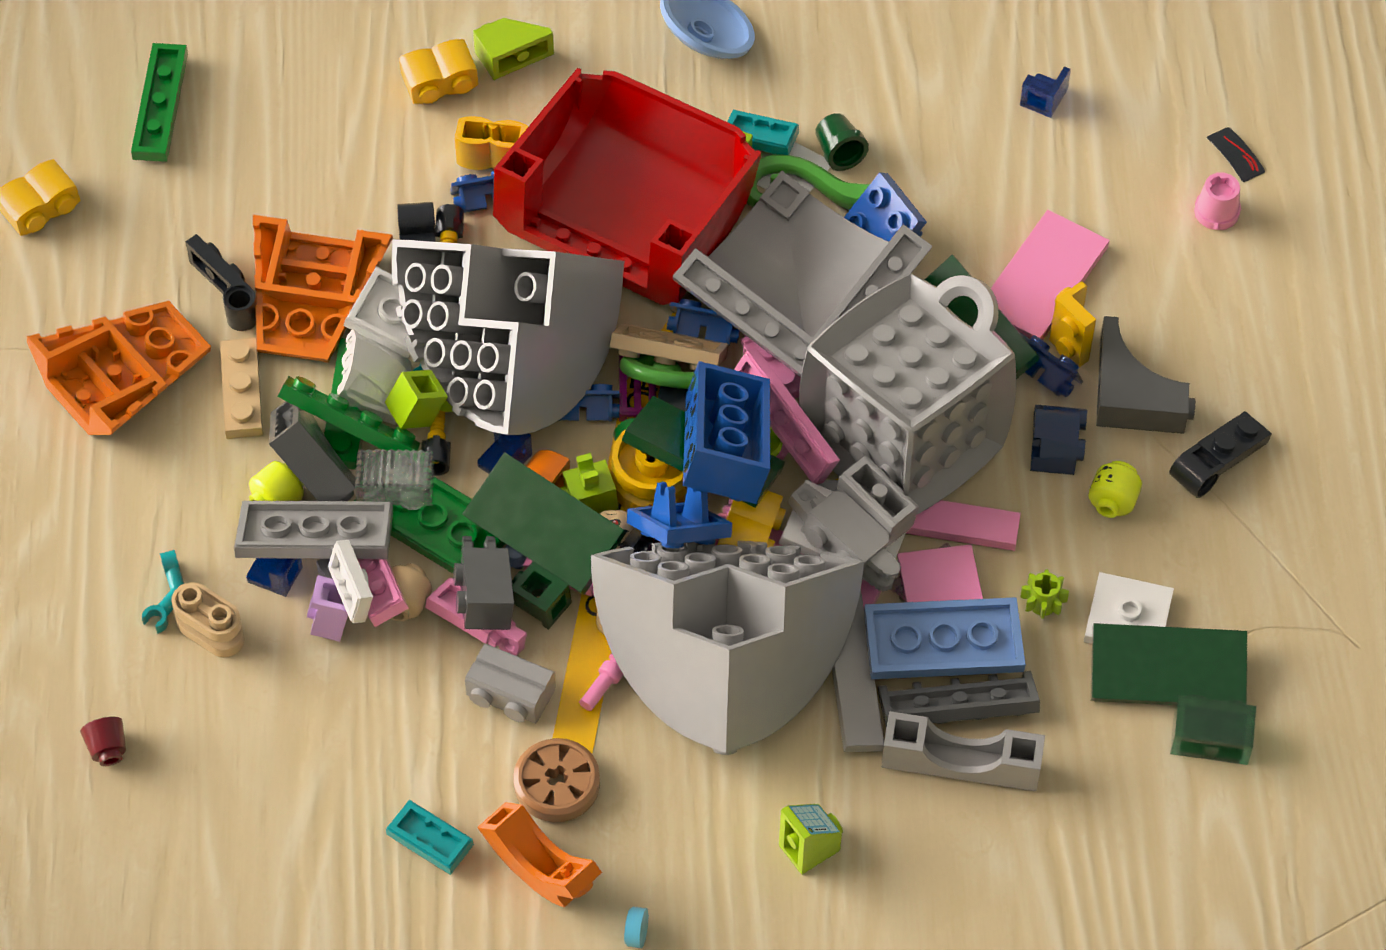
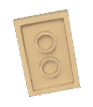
[610,323,729,370]

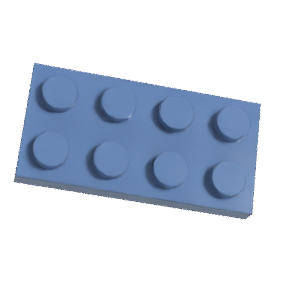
[864,597,1026,679]

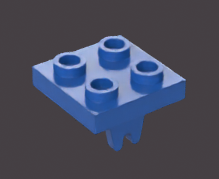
[844,172,927,242]
[627,482,732,548]

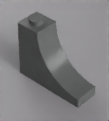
[1096,316,1196,434]
[269,401,356,501]

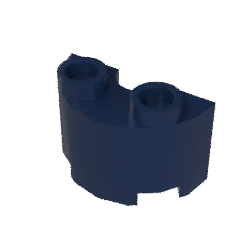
[1030,404,1087,475]

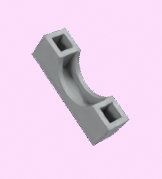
[881,711,1045,791]

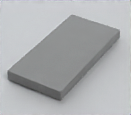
[234,501,393,559]

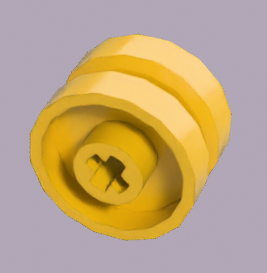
[611,430,688,510]

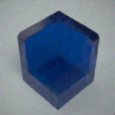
[1020,66,1071,118]
[477,432,532,474]
[246,558,303,597]

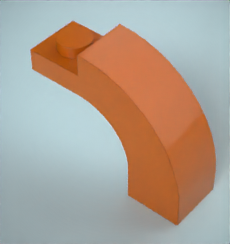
[477,802,602,908]

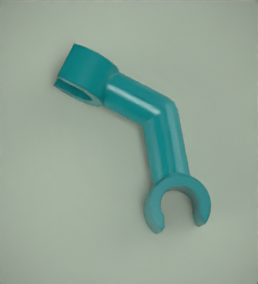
[142,550,184,634]

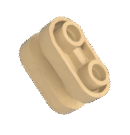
[172,582,245,657]

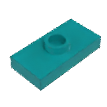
[727,110,799,155]
[386,800,474,875]

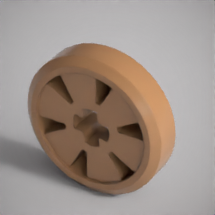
[513,738,600,822]

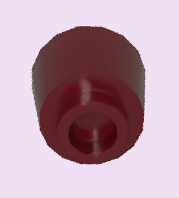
[80,716,126,766]

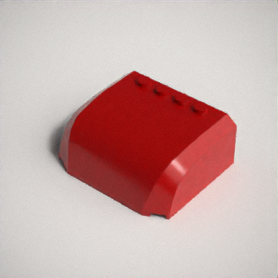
[493,68,761,305]

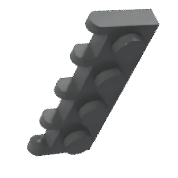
[878,671,1040,728]

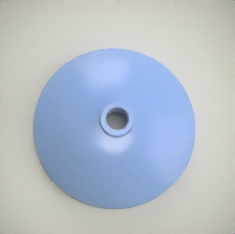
[660,0,755,59]

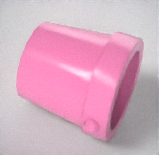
[1194,173,1241,230]

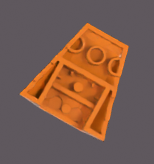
[253,215,393,363]
[27,301,211,435]

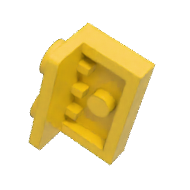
[1049,281,1096,368]

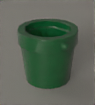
[815,113,869,171]

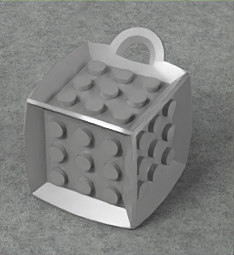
[799,274,1016,514]

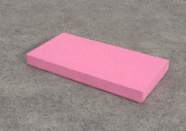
[991,210,1110,345]

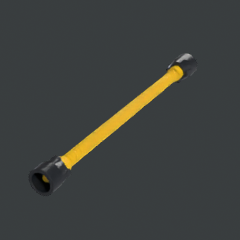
[420,204,465,476]

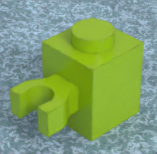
[384,370,453,429]
[561,453,618,514]

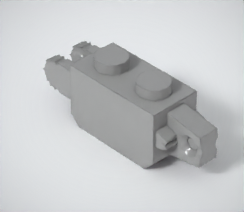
[788,483,901,592]

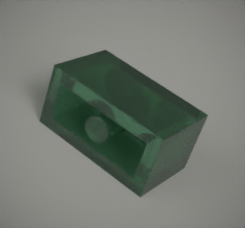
[1170,695,1256,765]

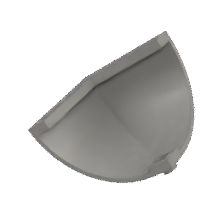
[673,171,932,377]

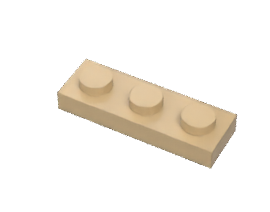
[220,337,263,439]

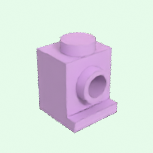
[307,575,348,642]

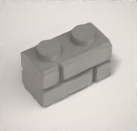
[836,455,919,546]
[465,644,556,724]

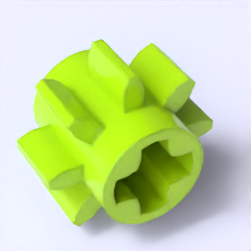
[1020,569,1069,619]

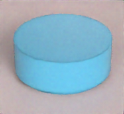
[624,906,649,948]

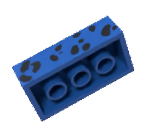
[683,361,770,504]

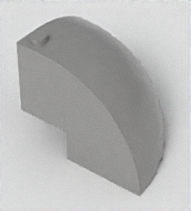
[392,239,625,435]
[591,541,864,755]

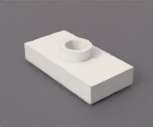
[328,540,373,624]

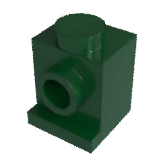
[512,562,572,630]

